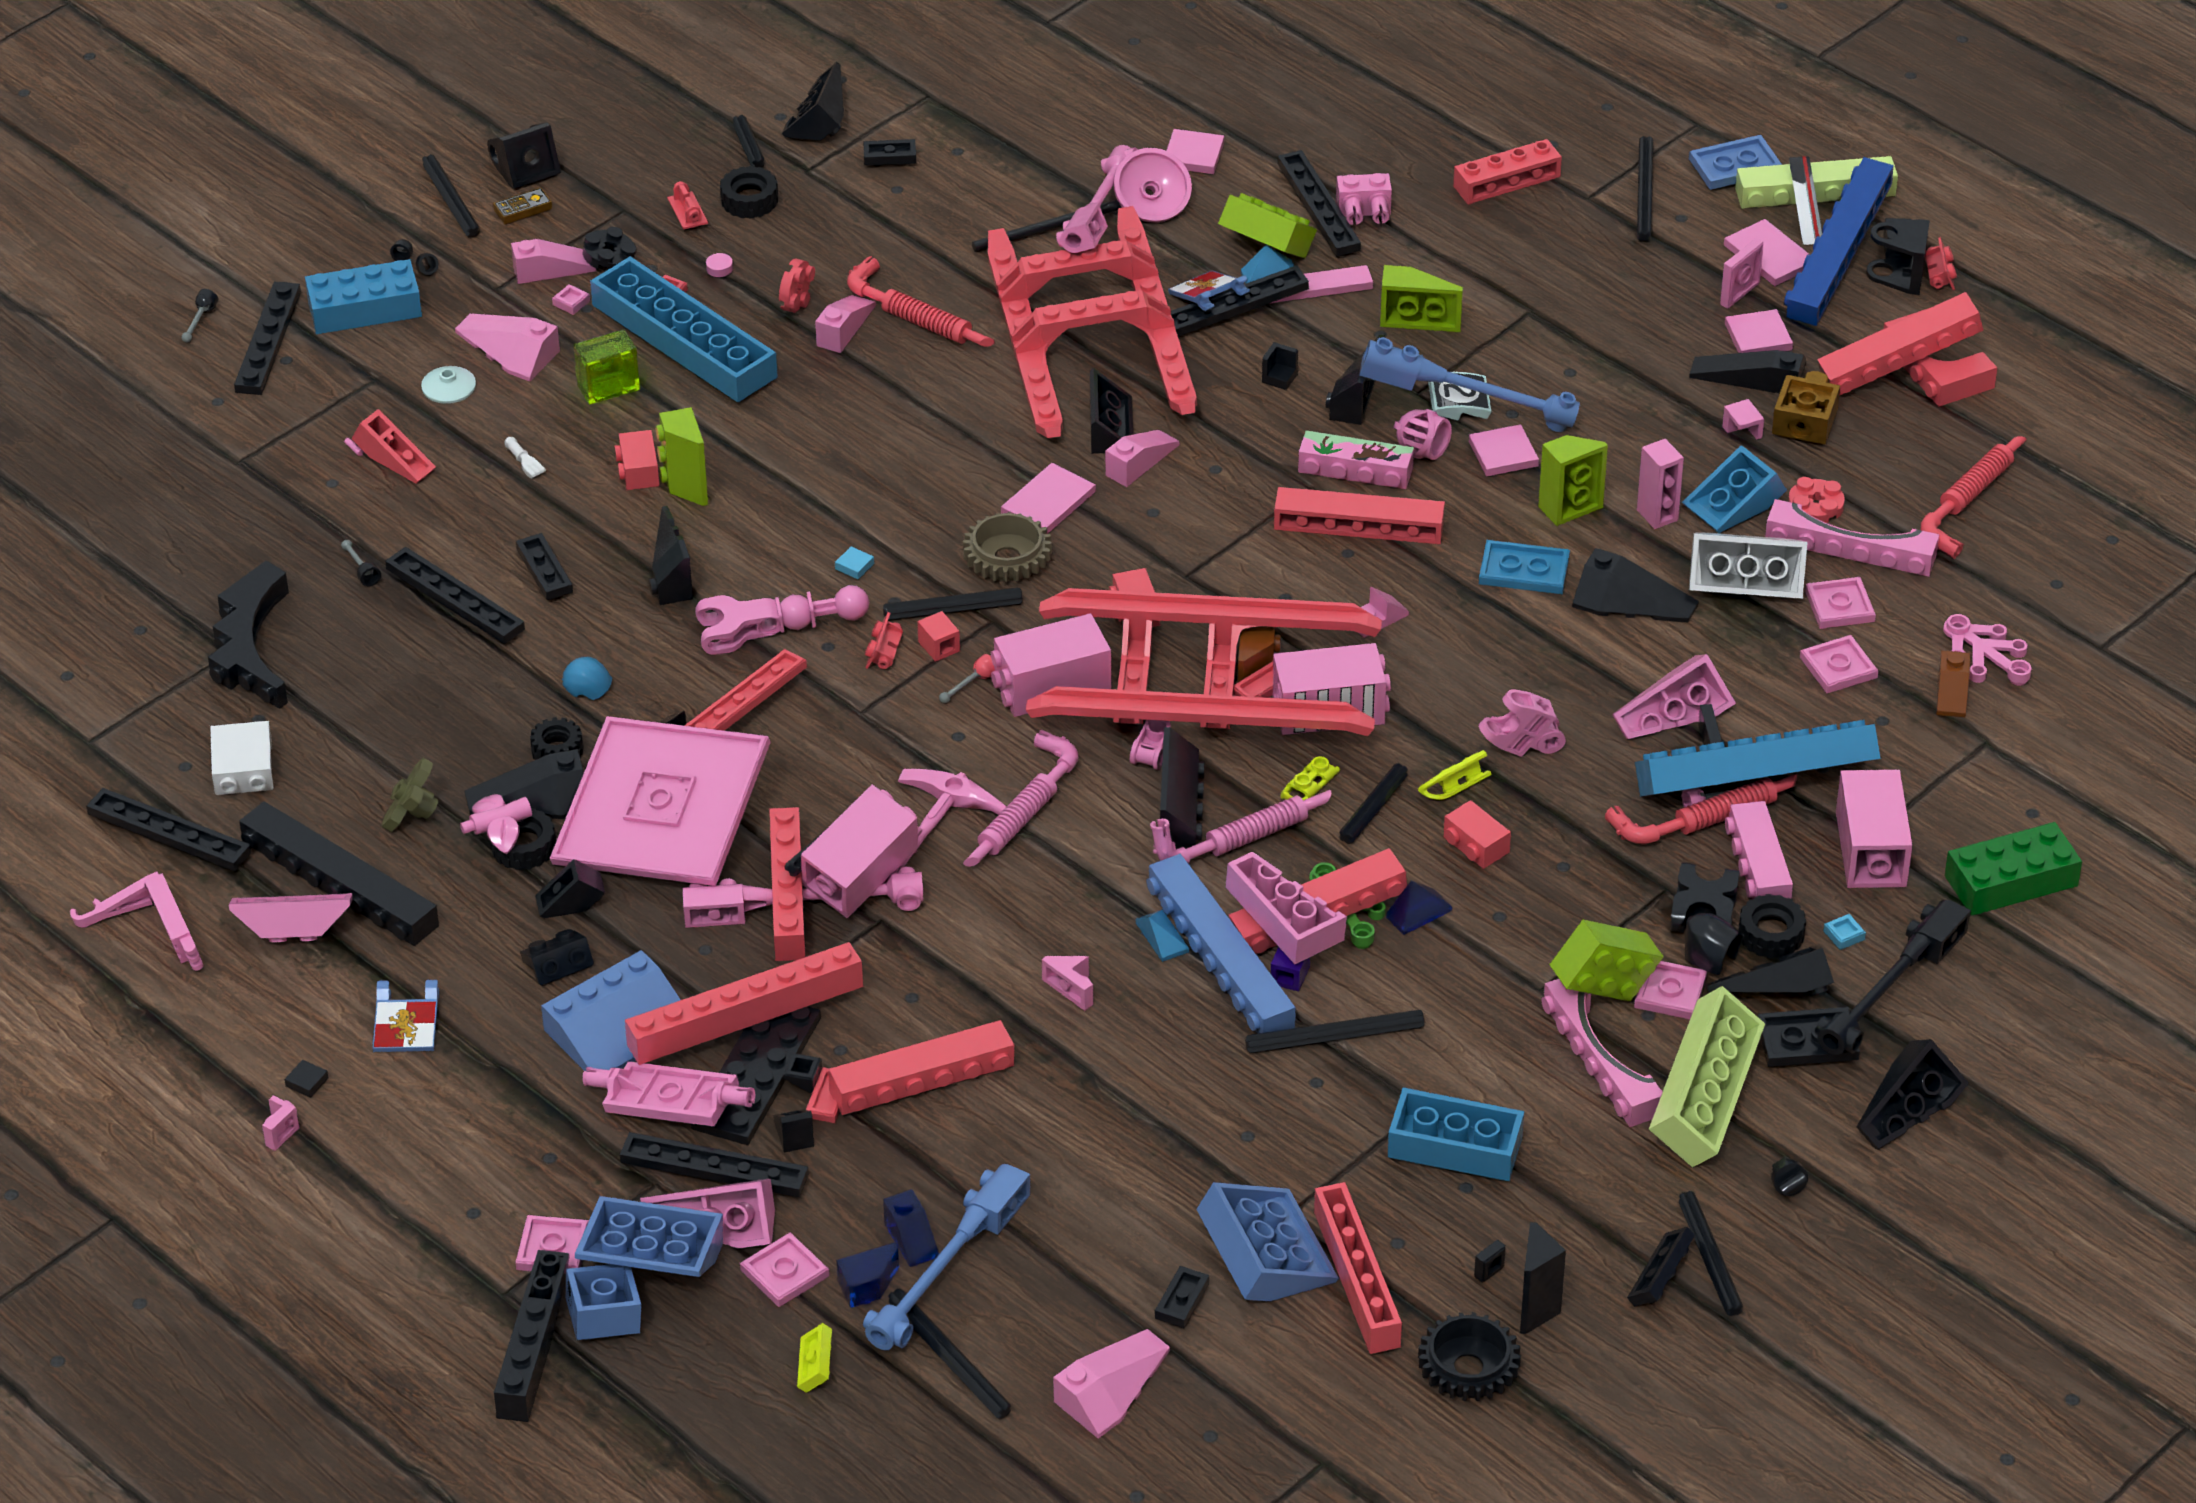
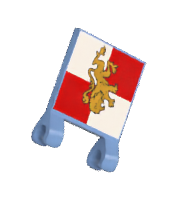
[1168,271,1250,311]
[373,980,439,1052]

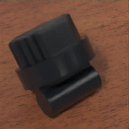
[1771,1157,1808,1197]

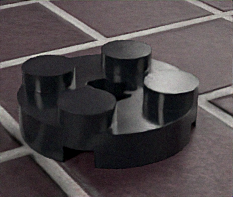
[582,227,636,270]

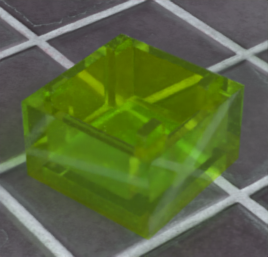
[574,329,640,405]

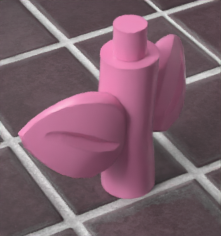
[460,794,532,854]

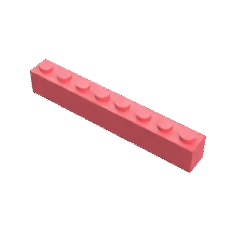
[625,942,863,1065]

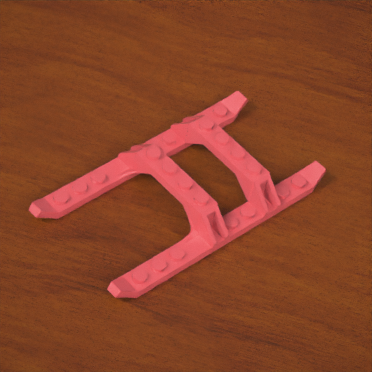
[988,206,1197,438]
[1026,588,1382,736]

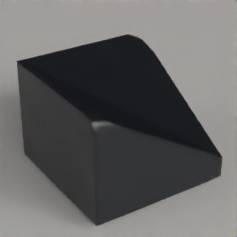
[783,1053,822,1094]

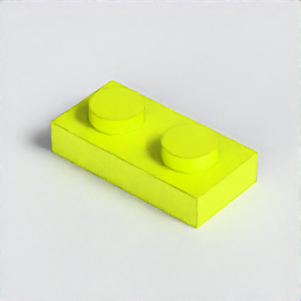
[797,1323,832,1393]

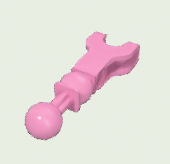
[695,585,869,655]

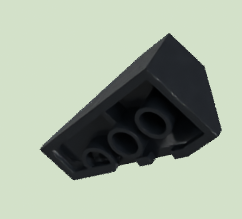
[782,62,844,140]
[1325,335,1385,425]
[1689,350,1807,394]
[649,506,693,605]
[1572,548,1699,623]
[1856,1039,1969,1149]

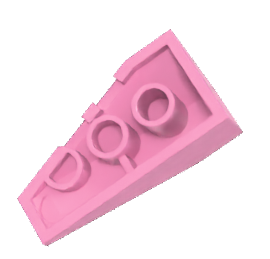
[455,313,560,382]

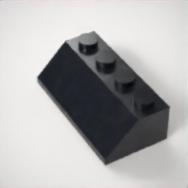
[1160,727,1205,849]

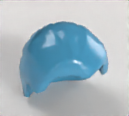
[562,657,612,700]

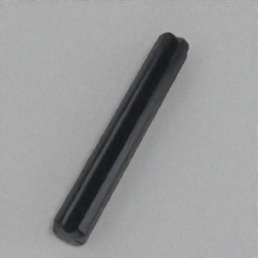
[1339,763,1408,844]

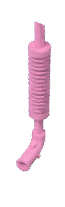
[963,730,1078,867]
[1150,790,1332,864]

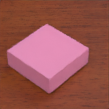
[552,284,590,315]

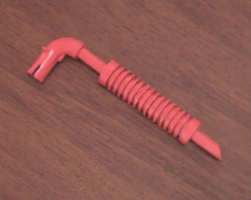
[847,256,995,347]
[1920,436,2027,559]
[1605,773,1797,844]

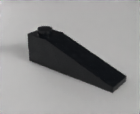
[464,749,584,819]
[1704,945,1834,995]

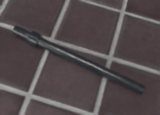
[972,200,1121,252]

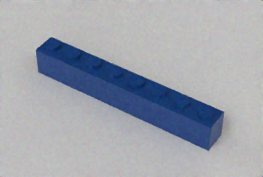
[1784,157,1894,326]

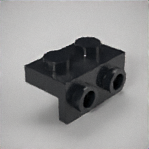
[520,929,594,985]

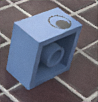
[565,1264,641,1340]

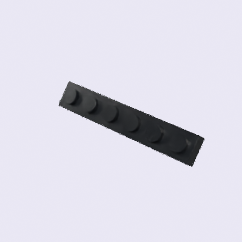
[1277,150,1361,257]
[1171,265,1309,337]
[234,281,301,395]
[385,547,525,644]
[86,788,251,871]
[620,1132,809,1198]

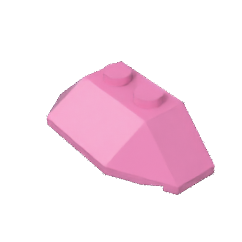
[229,893,353,942]

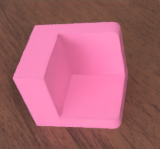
[1722,399,1764,440]

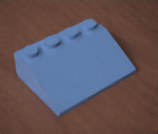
[541,950,681,1072]
[1196,1182,1339,1301]
[575,1196,723,1277]

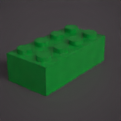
[1944,822,2082,916]

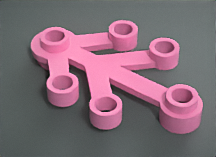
[1943,614,2032,686]

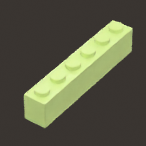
[1735,156,1898,208]

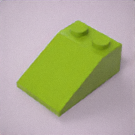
[1380,265,1463,332]

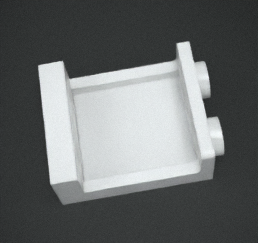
[210,721,274,795]

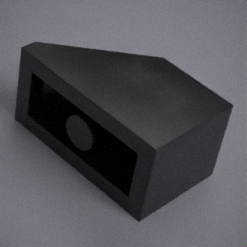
[535,859,605,919]

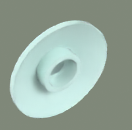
[421,366,476,404]

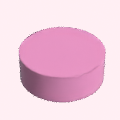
[706,253,733,277]

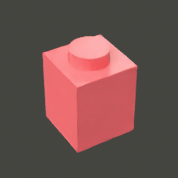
[917,611,960,662]

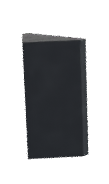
[1090,368,1133,454]
[1520,1222,1566,1334]

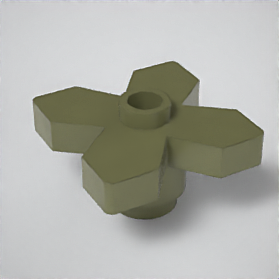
[381,757,438,832]

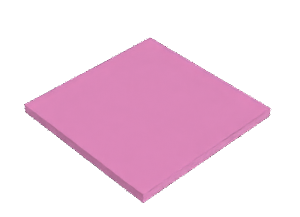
[550,716,771,886]

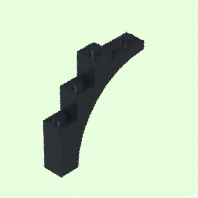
[208,561,289,709]

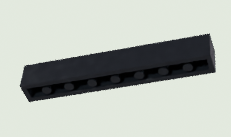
[239,801,439,946]

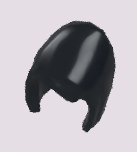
[1685,913,1742,975]

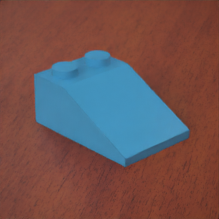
[1682,445,1787,533]

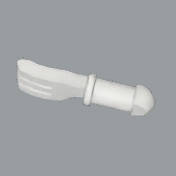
[504,437,546,479]

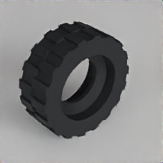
[720,166,778,219]
[490,808,556,870]
[1738,894,1806,958]

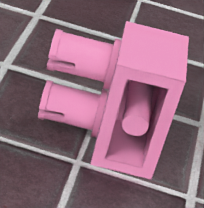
[1336,173,1392,225]

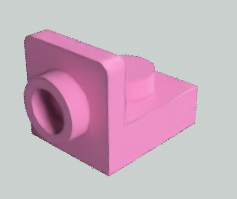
[262,1095,299,1151]

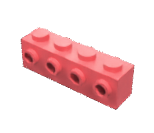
[1453,139,1562,204]

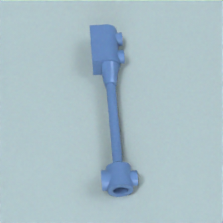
[1359,337,1580,432]
[863,1164,1030,1350]

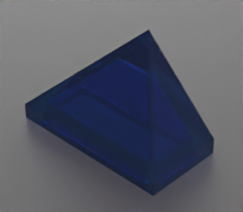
[1386,880,1452,935]

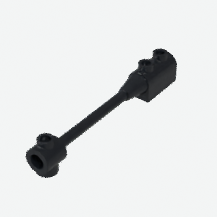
[1815,900,1971,1055]

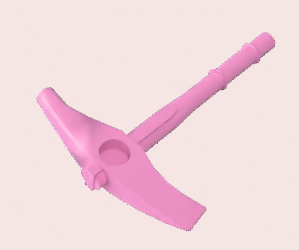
[884,769,1007,883]

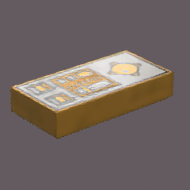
[493,187,552,225]

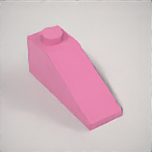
[511,239,596,284]
[815,295,876,353]
[1105,430,1179,487]

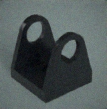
[487,122,561,189]
[1866,219,1930,295]

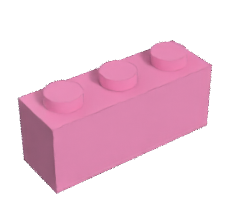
[1637,438,1684,529]

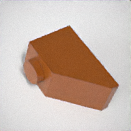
[1238,626,1281,682]
[1936,651,1970,717]

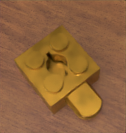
[1772,371,1840,445]

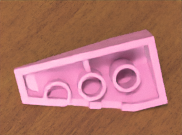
[1612,654,1736,739]
[640,1179,775,1248]
[1053,1329,1170,1439]

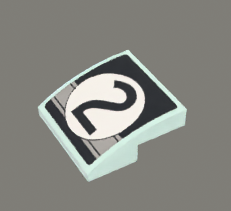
[1428,372,1492,420]

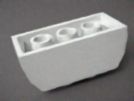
[1689,532,1807,599]

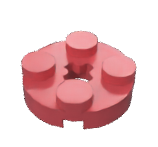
[779,258,815,313]
[1788,477,1845,523]

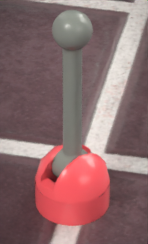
[939,654,995,703]

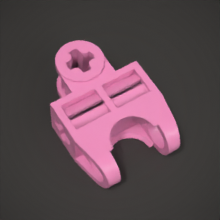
[1479,689,1566,757]

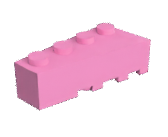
[1226,852,1347,964]

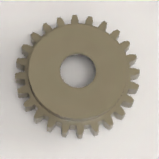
[963,512,1052,582]

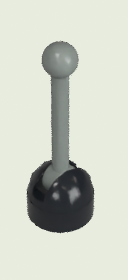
[181,289,219,343]
[341,540,381,587]

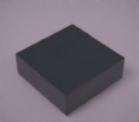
[284,1060,329,1098]
[1474,1239,1506,1283]

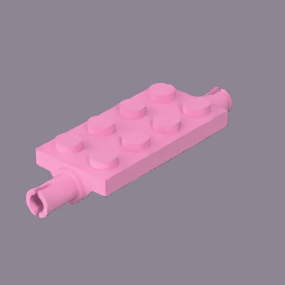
[583,1061,755,1126]

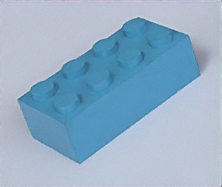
[305,259,422,334]
[1387,1088,1525,1181]

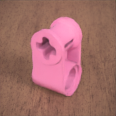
[1130,720,1171,771]

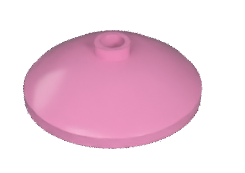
[1113,148,1192,223]

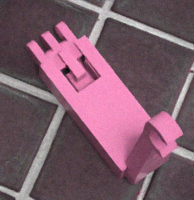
[70,872,203,971]

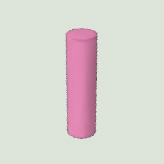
[344,438,364,456]

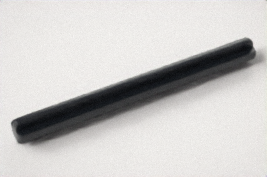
[1637,136,1653,242]
[1245,1009,1425,1053]
[888,1288,1011,1419]

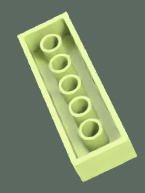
[1649,986,1765,1167]

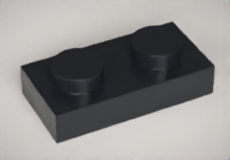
[863,139,916,166]
[1155,1266,1209,1328]

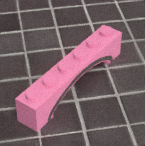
[1765,499,1939,577]
[1541,979,1662,1127]

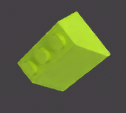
[655,407,708,506]
[1538,435,1608,526]

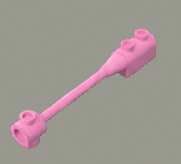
[1056,145,1138,253]
[683,867,923,928]

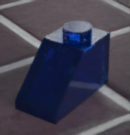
[883,1189,939,1267]
[836,1242,899,1308]

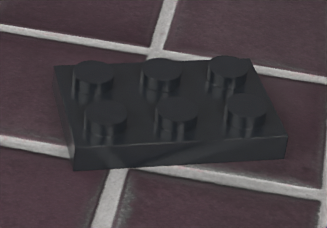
[1757,1007,1860,1067]

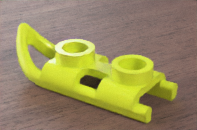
[1418,750,1492,800]
[1280,756,1340,800]

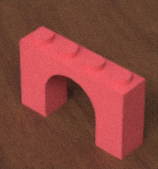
[1884,308,1997,407]

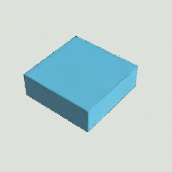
[835,546,874,579]
[1823,914,1866,950]

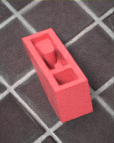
[351,409,436,484]

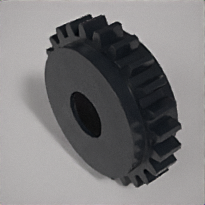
[1418,1312,1521,1401]

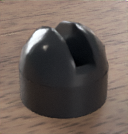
[390,239,413,261]
[415,253,439,275]

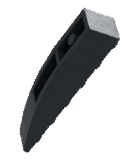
[494,1250,570,1422]

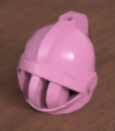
[1393,409,1452,460]

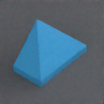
[1241,244,1294,284]
[1136,910,1189,962]

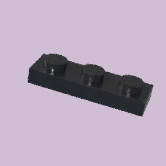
[516,533,573,600]
[1627,1226,1695,1307]

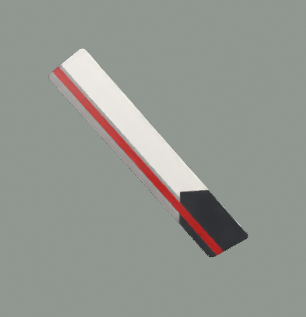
[1789,156,1822,245]

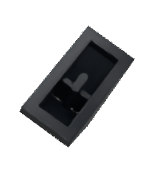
[773,1109,814,1153]

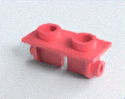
[667,181,708,230]
[1925,237,1957,290]
[865,612,903,669]

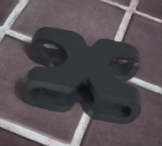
[1670,862,1739,933]

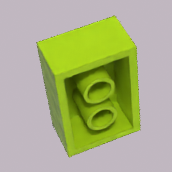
[1218,193,1317,259]
[1549,919,1664,1001]

